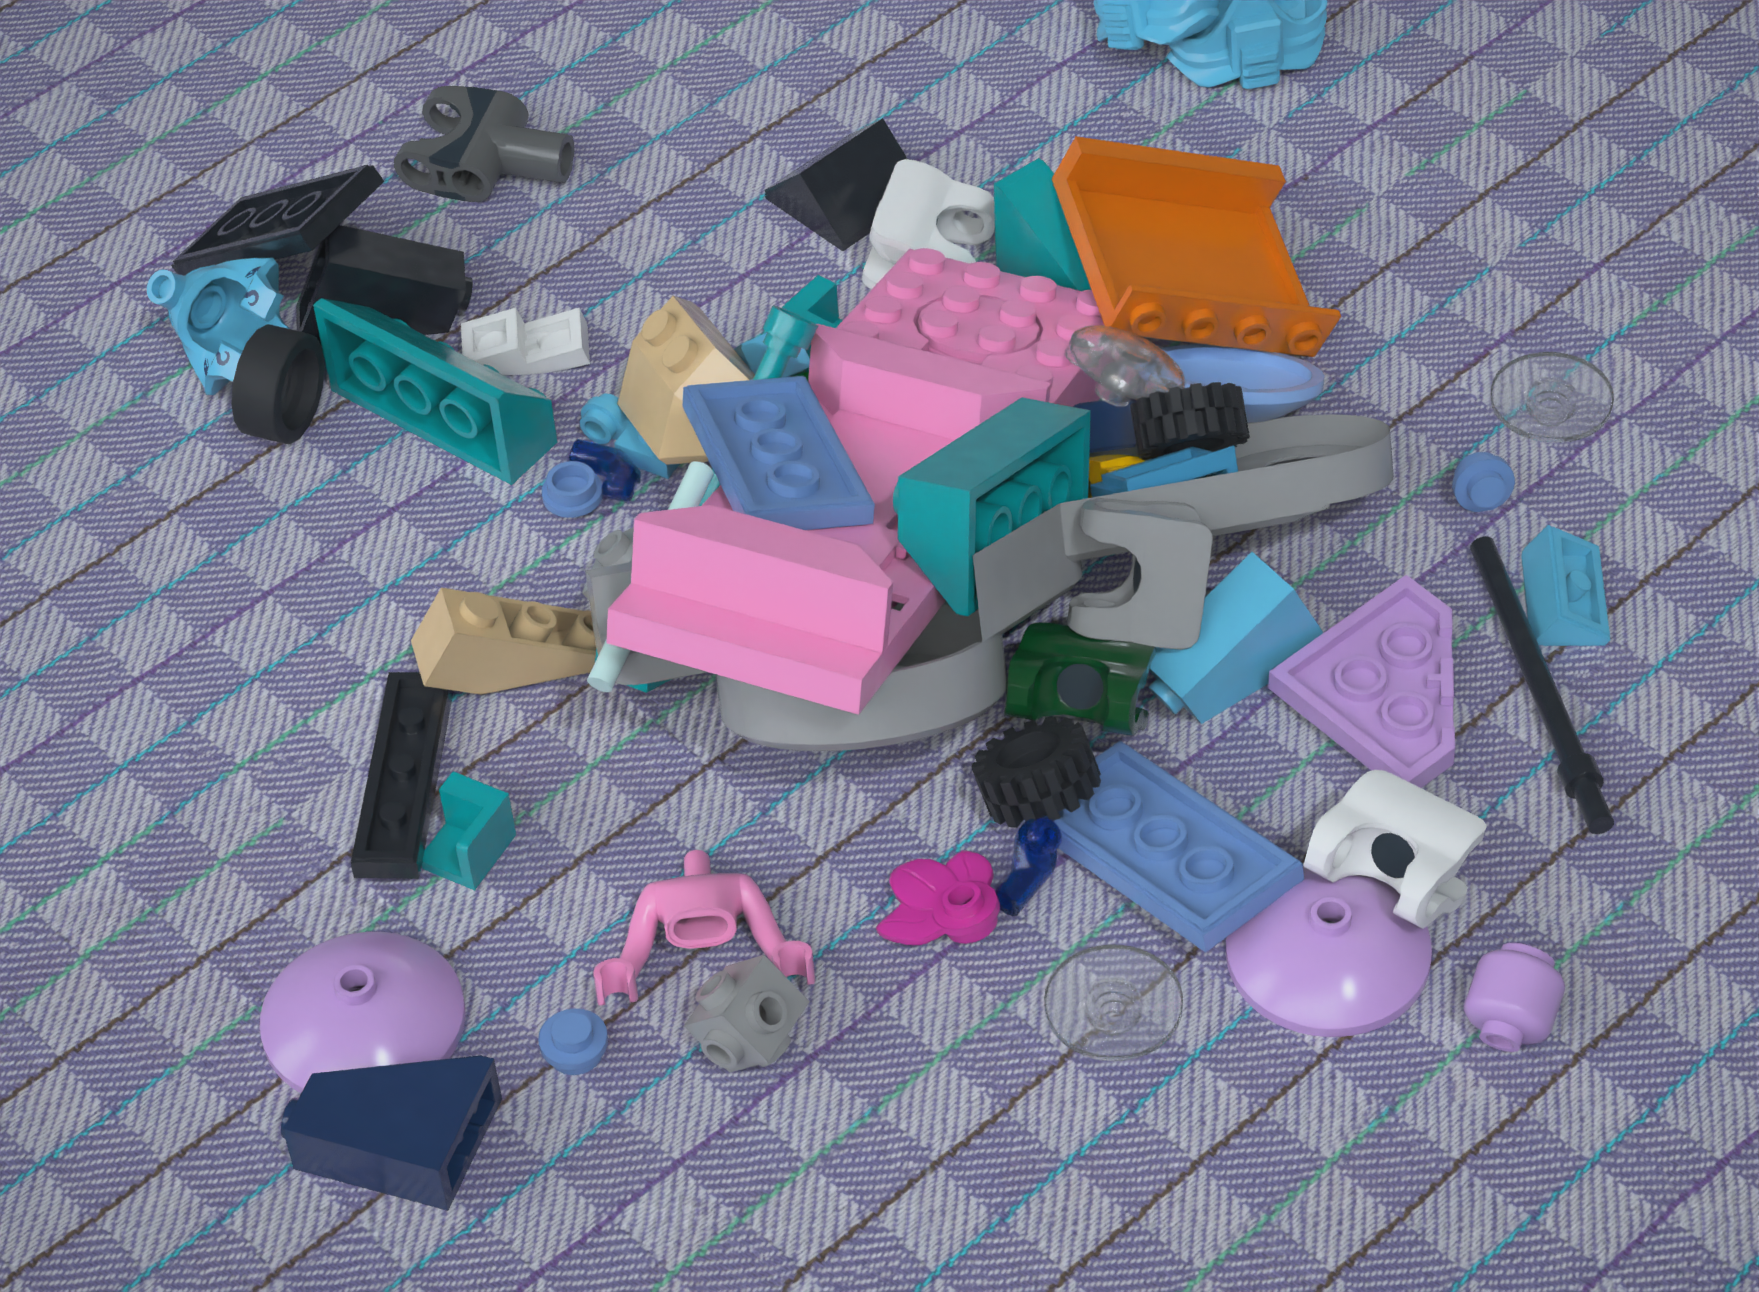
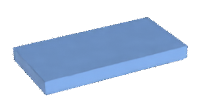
[682,376,875,530]
[1025,741,1305,953]

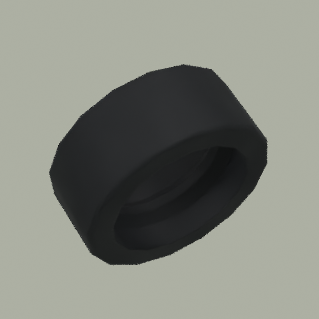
[231,324,325,445]

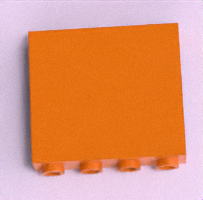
[1052,136,1341,357]

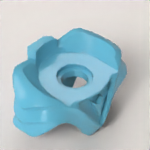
[1094,0,1221,50]
[1167,0,1328,89]

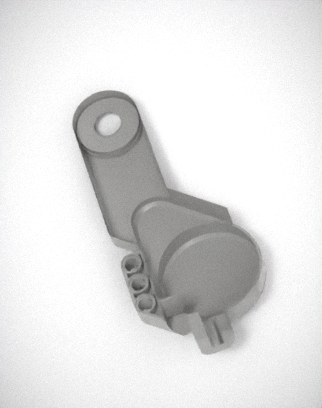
[585,414,1394,751]

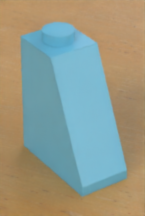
[1148,552,1323,724]

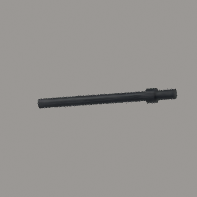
[1470,536,1614,834]

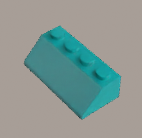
[313,298,558,485]
[893,397,1091,616]

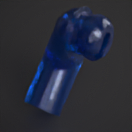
[569,439,642,502]
[995,817,1062,916]

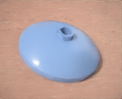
[1141,344,1324,423]

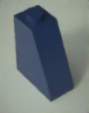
[281,1055,502,1211]

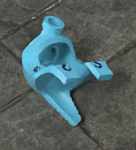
[147,258,290,395]

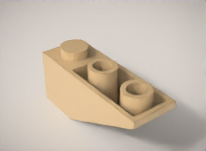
[411,587,596,695]

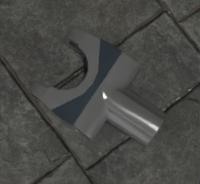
[394,86,575,202]

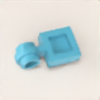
[580,393,680,479]

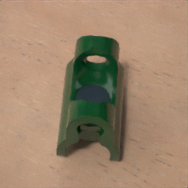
[1004,622,1156,736]

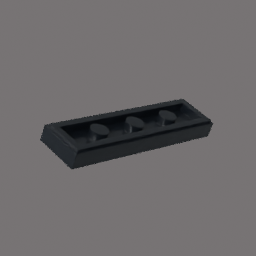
[351,672,454,879]

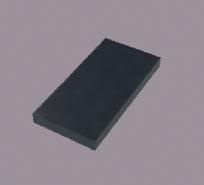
[171,165,384,276]

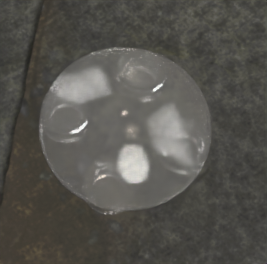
[1064,325,1185,407]

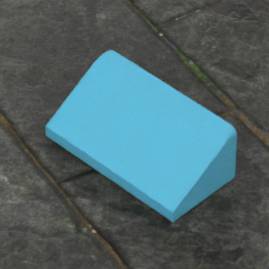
[1521,525,1611,646]

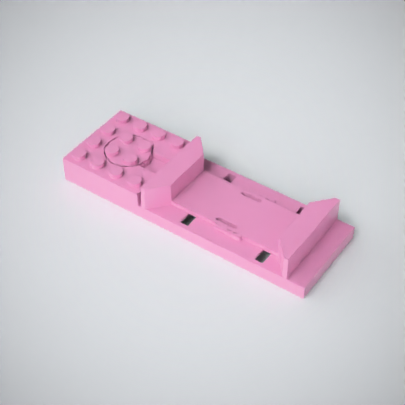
[606,248,1128,715]

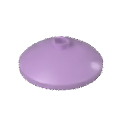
[1226,867,1432,1037]
[260,932,465,1093]

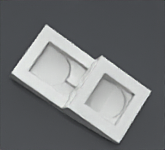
[461,308,590,375]

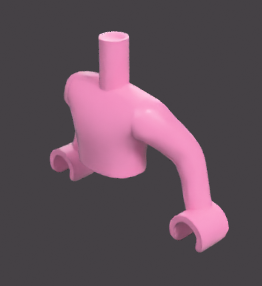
[593,850,815,1005]

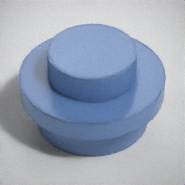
[1452,452,1515,512]
[542,461,603,518]
[538,1008,608,1075]

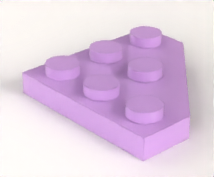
[1268,575,1455,788]

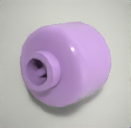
[1464,943,1565,1052]

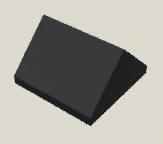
[765,118,907,251]

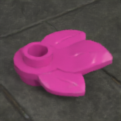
[876,850,1000,945]

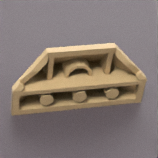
[617,296,755,465]

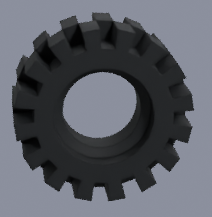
[1130,382,1250,460]
[972,717,1101,828]

